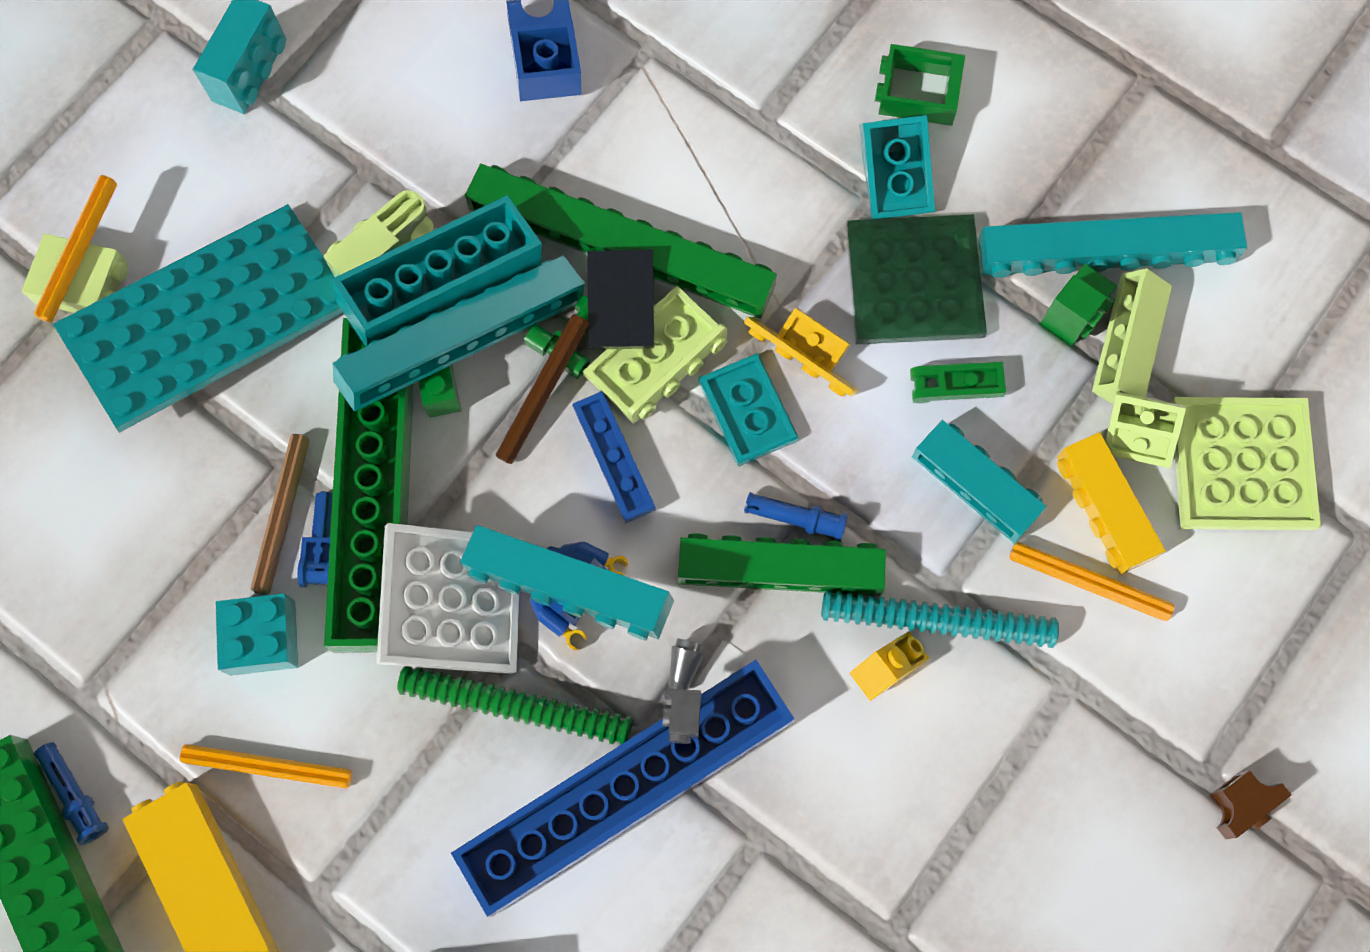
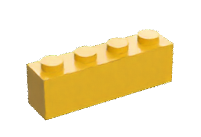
[1057,432,1166,575]

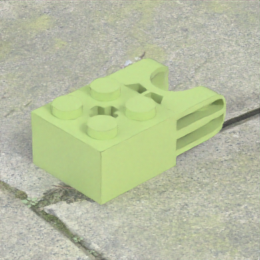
[323,190,435,277]

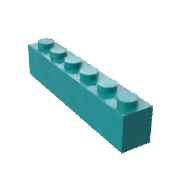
[460,525,674,641]

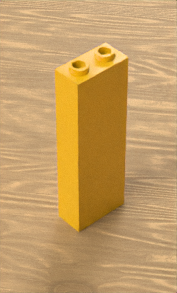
[122,781,280,952]

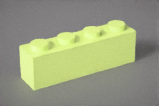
[1092,268,1172,405]

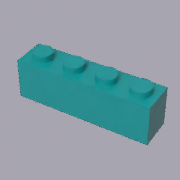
[912,419,1047,544]

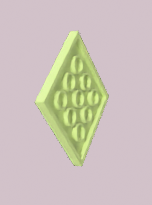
[1171,397,1321,530]

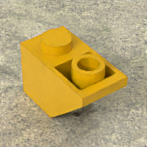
[849,631,930,701]

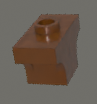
[1211,770,1292,839]

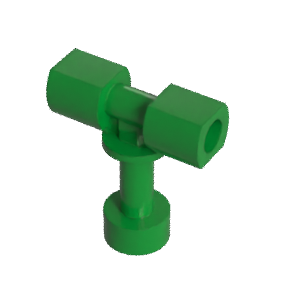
[524,296,589,379]

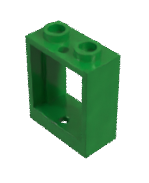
[875,44,965,126]

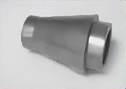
[668,638,705,690]

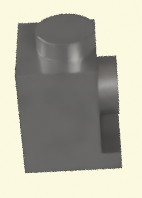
[663,688,701,744]

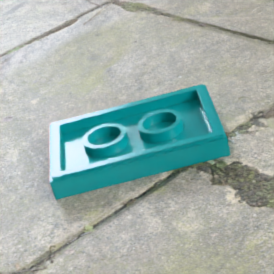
[698,353,799,467]

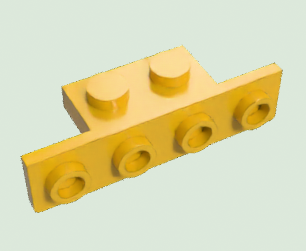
[744,308,860,397]

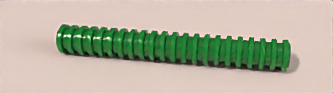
[397,666,633,745]

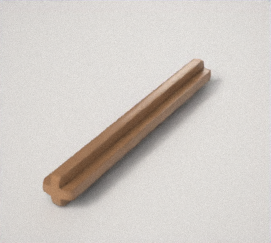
[250,434,310,595]

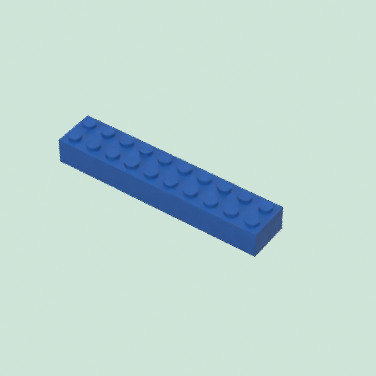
[451,660,795,917]

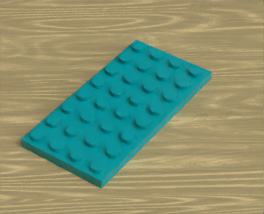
[53,204,343,433]

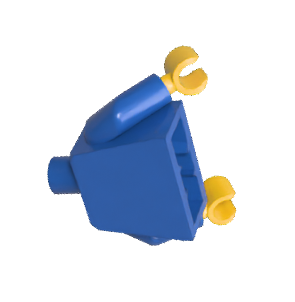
[530,541,629,650]

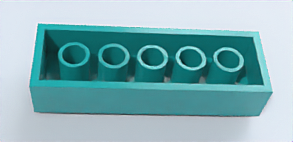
[332,195,542,347]

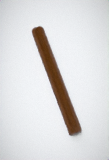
[496,314,589,464]

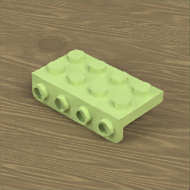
[583,286,727,424]

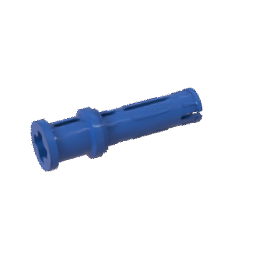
[744,492,849,542]
[33,742,109,845]

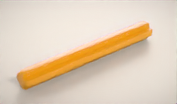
[34,175,117,322]
[1009,542,1175,621]
[180,744,352,789]

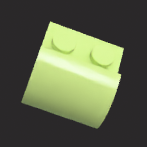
[1105,392,1186,468]

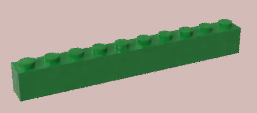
[465,163,777,319]

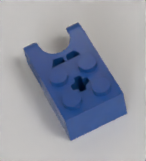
[506,0,582,102]

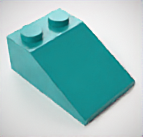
[859,115,935,220]

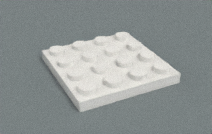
[376,523,521,674]

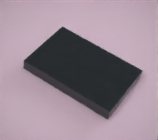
[587,250,654,350]

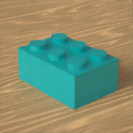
[192,0,287,115]

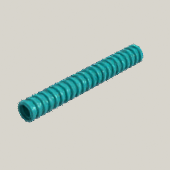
[821,590,1059,648]

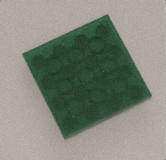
[846,214,987,345]

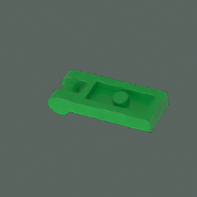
[910,362,1006,403]

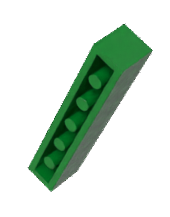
[678,533,886,596]

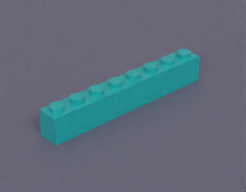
[978,212,1247,278]
[332,255,585,412]

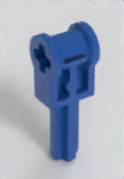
[297,491,333,588]

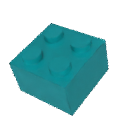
[215,593,298,676]

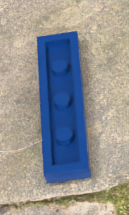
[572,391,656,524]

